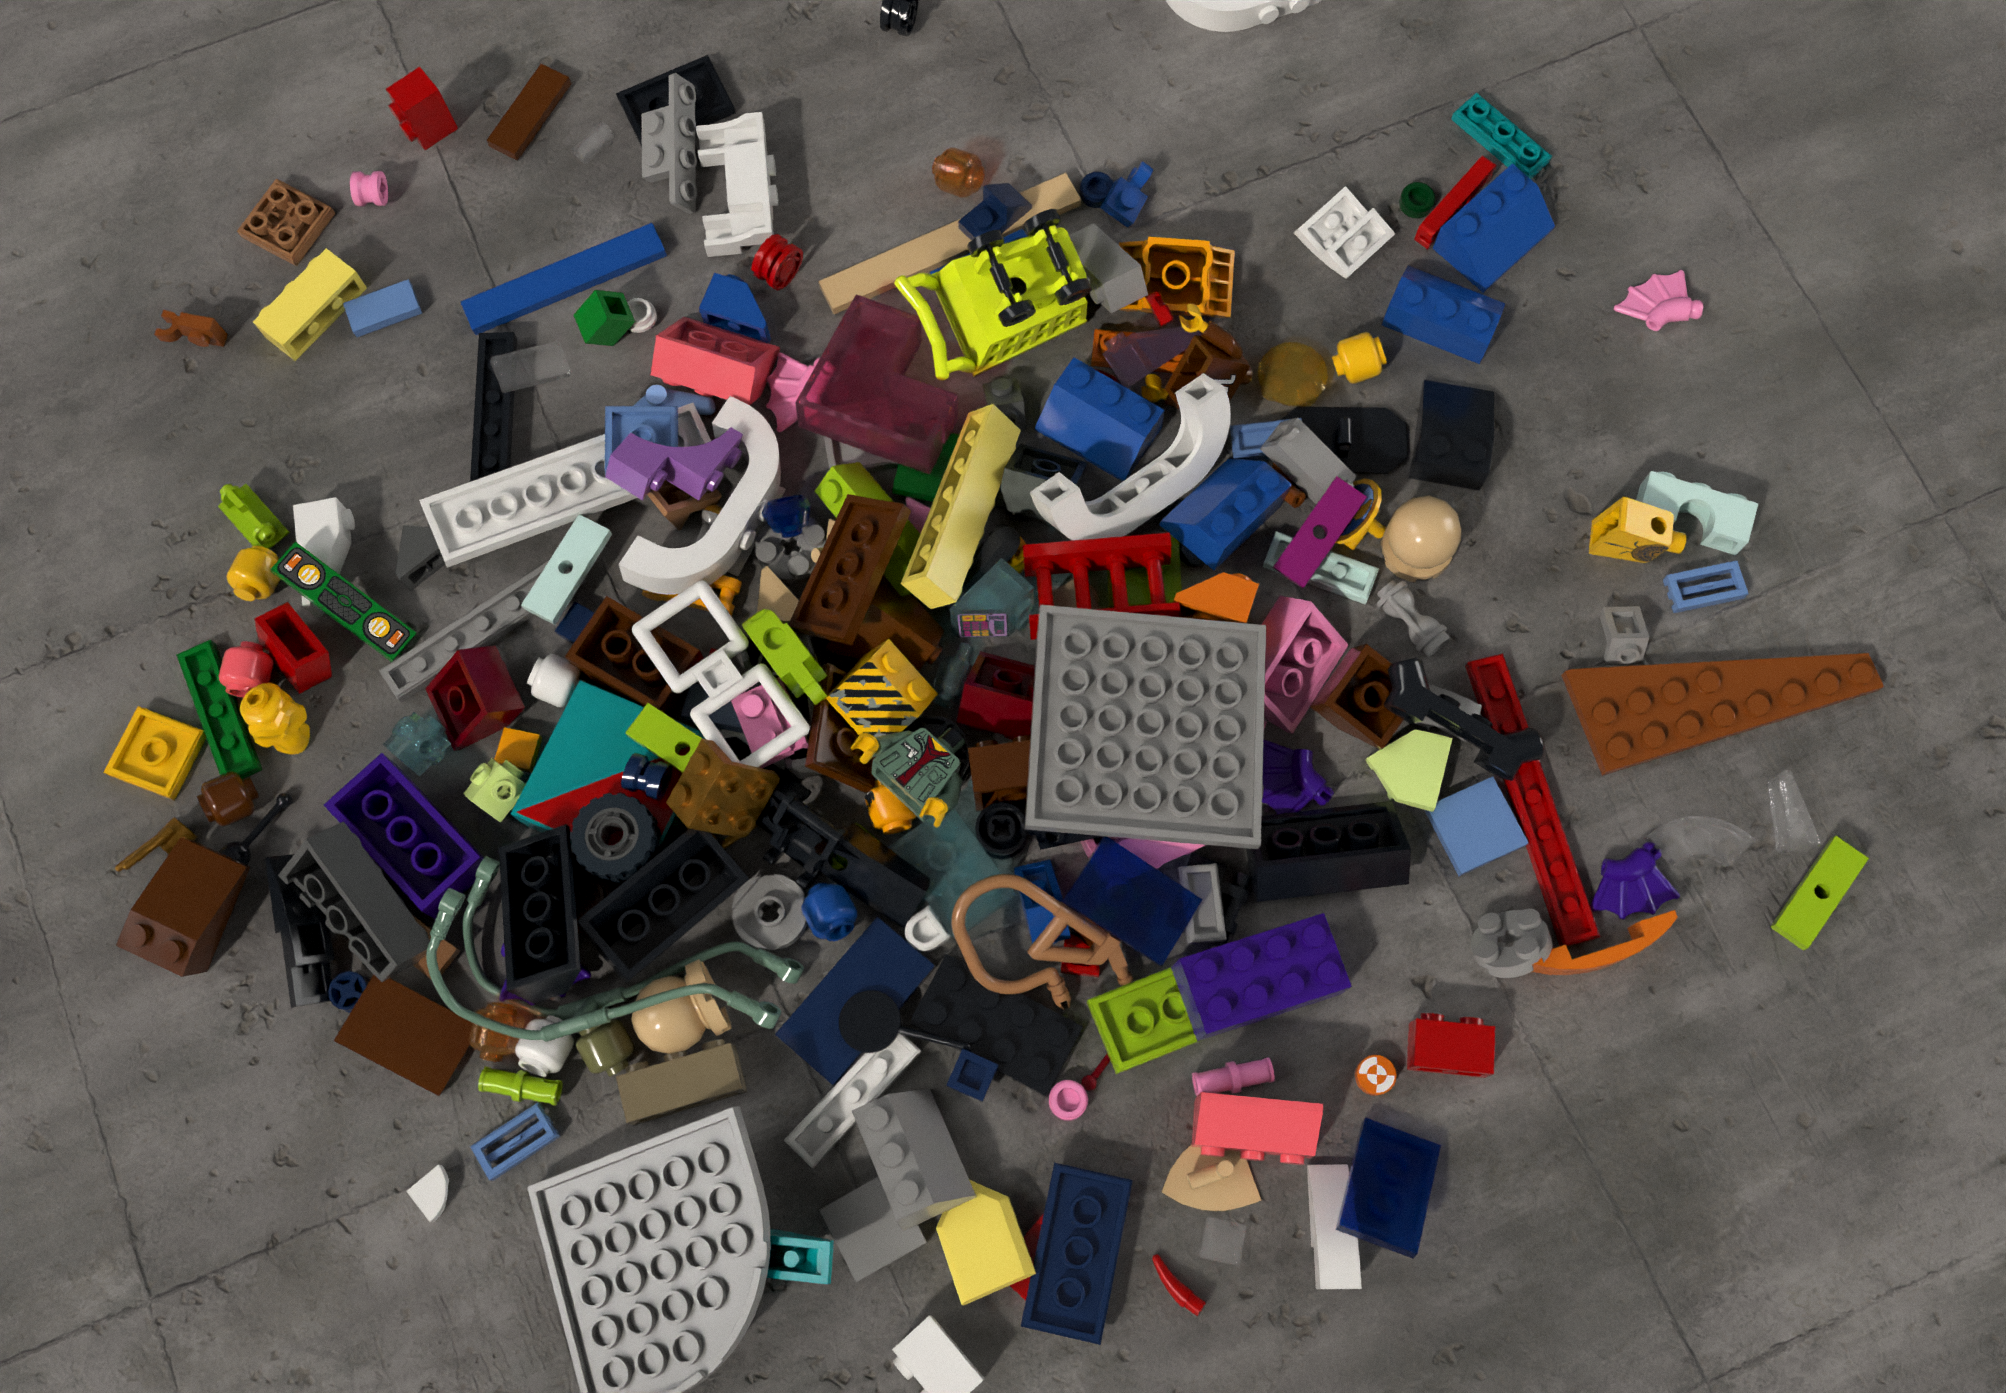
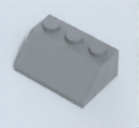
[852,1088,976,1231]

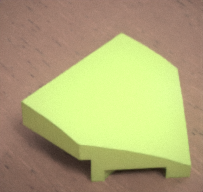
[1366,729,1453,812]

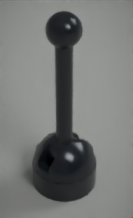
[219,793,292,866]

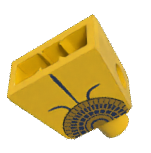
[1588,497,1686,563]

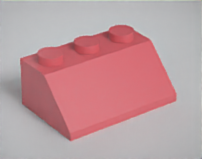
[650,317,780,405]
[1192,1092,1323,1165]

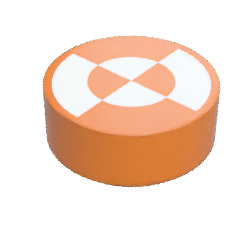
[1355,1055,1396,1096]

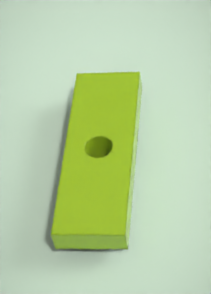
[625,703,702,773]
[1770,836,1869,951]

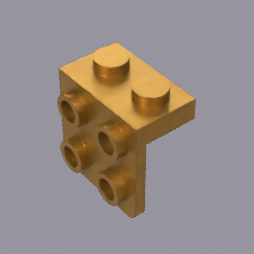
[666,739,780,838]

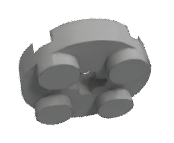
[755,511,826,584]
[732,874,807,952]
[1471,909,1552,978]

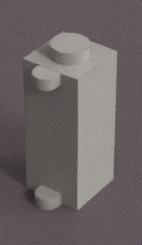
[1260,418,1357,504]

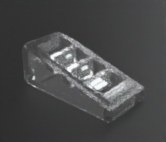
[1768,770,1820,853]

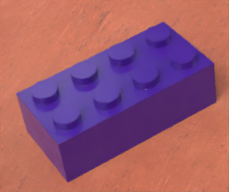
[324,753,484,919]
[1171,913,1352,1041]

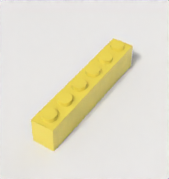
[901,404,1021,609]

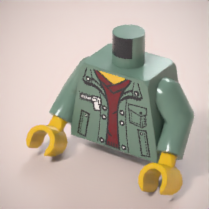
[850,728,965,828]

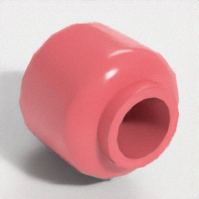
[219,641,274,698]

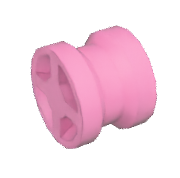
[350,171,388,207]

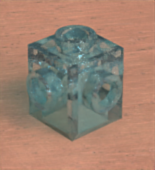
[383,712,451,777]

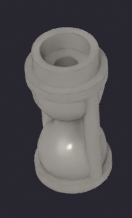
[1376,580,1451,657]

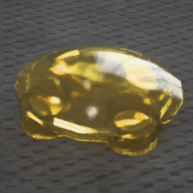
[1258,342,1328,406]

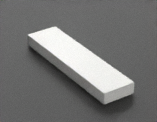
[784,1033,921,1168]

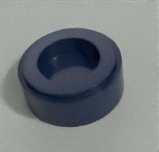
[1080,172,1114,208]

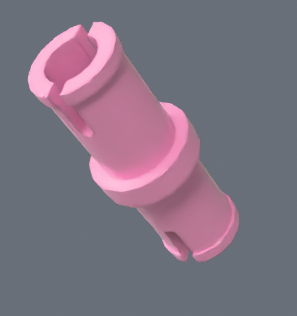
[1192,1057,1275,1096]

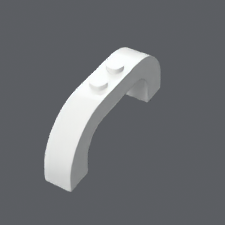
[1166,0,1322,32]
[1030,373,1231,541]
[619,396,781,595]

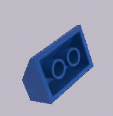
[1433,164,1555,293]
[1382,265,1505,364]
[1035,357,1165,482]
[1159,459,1292,571]

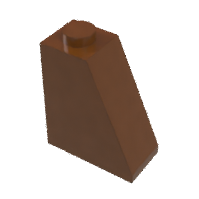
[825,575,945,671]

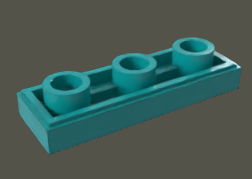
[1451,92,1552,179]

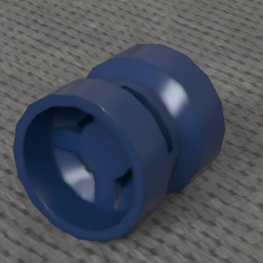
[621,752,673,801]

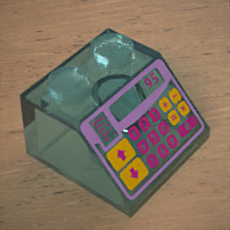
[949,558,1034,638]

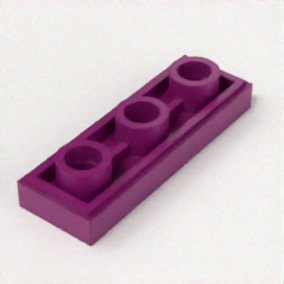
[1272,476,1367,588]

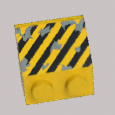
[826,639,938,737]

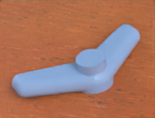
[633,385,716,415]

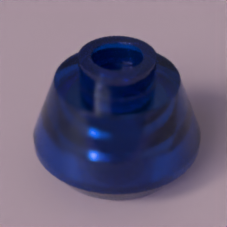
[762,495,811,538]

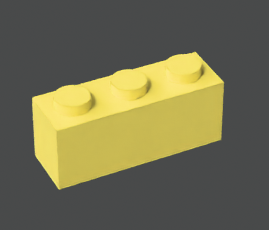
[253,248,367,361]

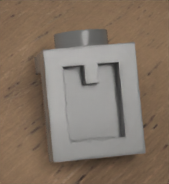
[1600,606,1649,664]

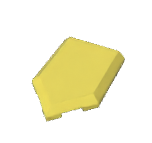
[936,1180,1036,1306]

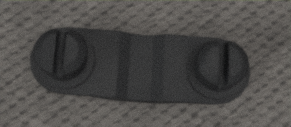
[944,524,1020,611]

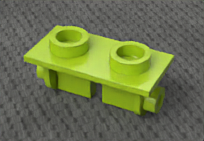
[218,484,290,549]

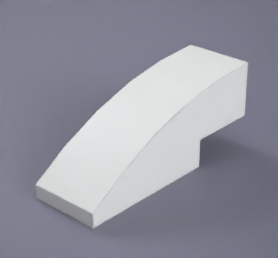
[1307,1164,1362,1289]

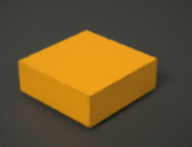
[494,727,542,773]

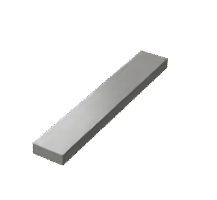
[379,561,587,703]

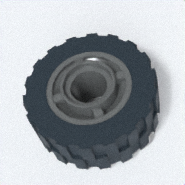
[570,793,661,883]

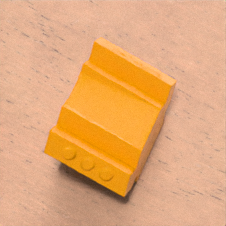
[1119,237,1235,318]

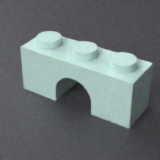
[1636,471,1758,555]

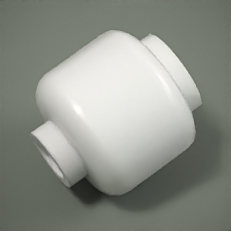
[527,654,586,708]
[515,1015,574,1077]

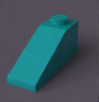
[767,1228,834,1285]

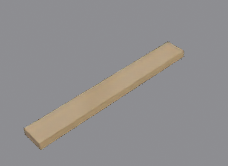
[818,173,1081,315]

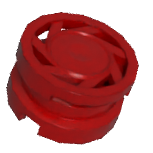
[751,234,803,291]

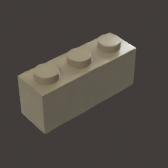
[616,1039,747,1125]

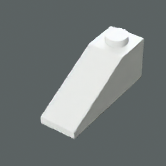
[293,497,355,617]

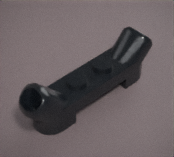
[1383,657,1544,781]

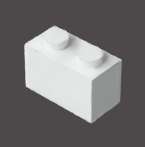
[892,1315,984,1393]

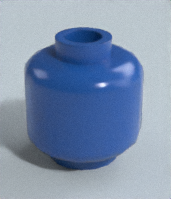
[801,883,858,941]

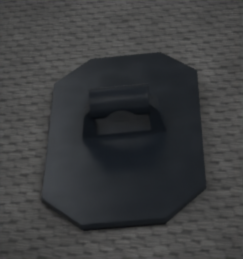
[1281,406,1407,474]

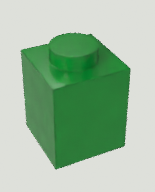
[573,290,636,346]

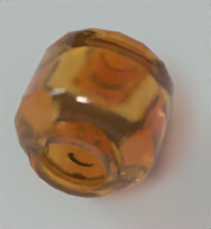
[932,147,985,198]
[469,1002,525,1062]

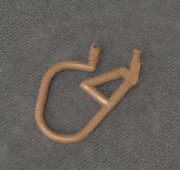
[951,874,1133,1010]

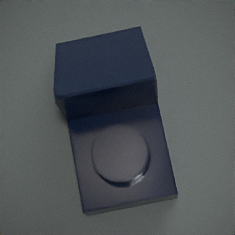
[958,183,1032,240]

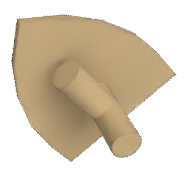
[1161,1144,1261,1211]

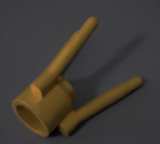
[115,817,197,872]

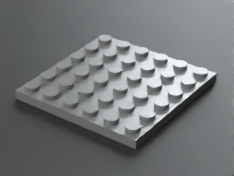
[1025,605,1266,849]

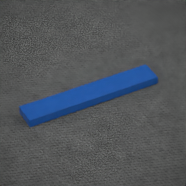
[460,223,667,335]

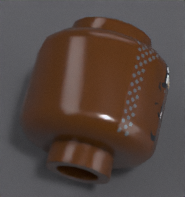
[196,771,259,827]

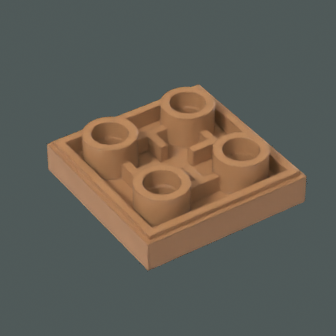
[237,179,336,266]

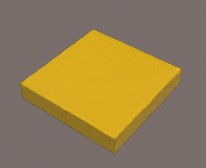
[103,706,206,801]

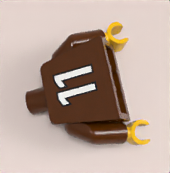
[1141,304,1253,410]

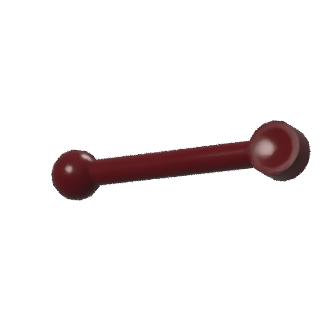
[1081,1053,1110,1092]

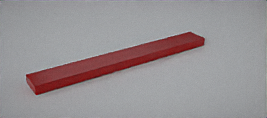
[1465,653,1601,947]

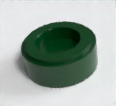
[1399,182,1436,219]

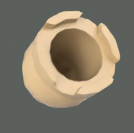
[1380,496,1461,582]
[631,959,732,1054]

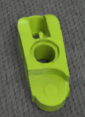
[741,609,828,705]

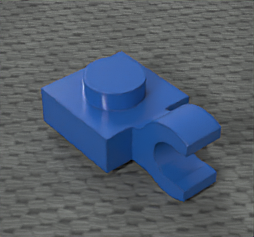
[1101,161,1153,228]

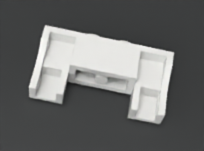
[696,112,779,257]

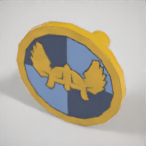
[1335,478,1386,550]

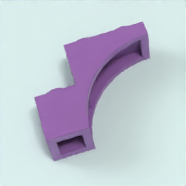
[605,427,743,500]

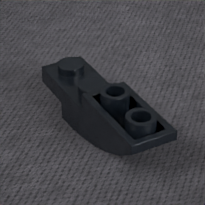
[265,854,335,1008]

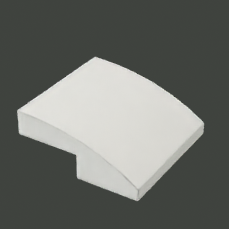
[1294,186,1396,279]

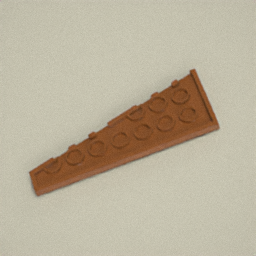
[1561,653,1884,776]

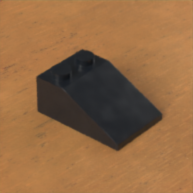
[1409,380,1494,491]

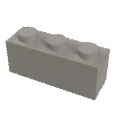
[1069,223,1148,313]

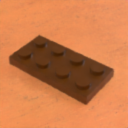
[788,494,911,645]

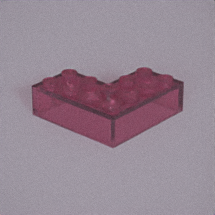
[795,294,958,475]

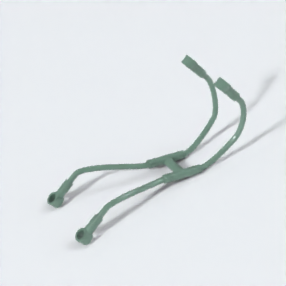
[426,856,804,1042]

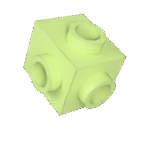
[463,758,526,823]

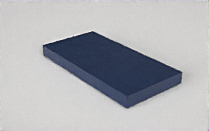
[775,917,936,1086]
[1021,1162,1133,1345]

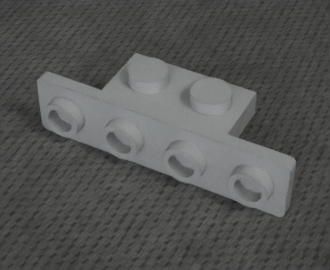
[642,73,697,214]

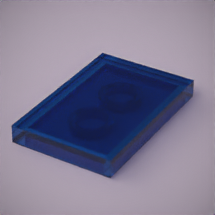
[1062,836,1203,966]
[1335,1117,1441,1259]

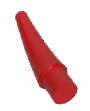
[1152,1254,1206,1317]

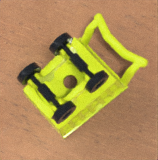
[894,209,1092,381]

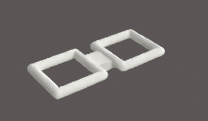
[632,580,810,768]

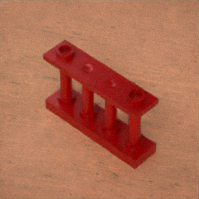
[1023,532,1180,640]

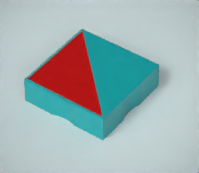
[511,680,705,856]

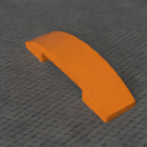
[1531,910,1678,975]

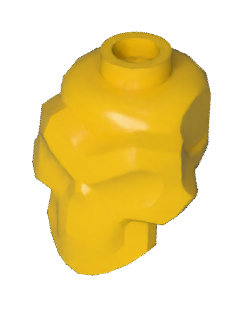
[240,683,310,754]

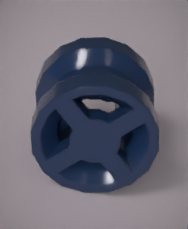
[328,971,370,1013]

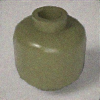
[576,1019,635,1077]

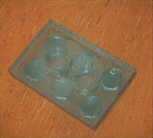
[888,809,1016,941]

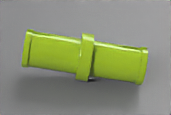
[478,1066,563,1106]

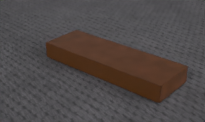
[486,64,571,161]

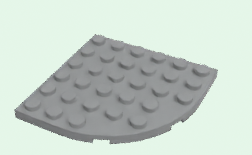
[527,1106,770,1393]

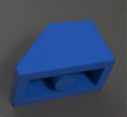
[699,273,771,343]
[1014,859,1071,944]

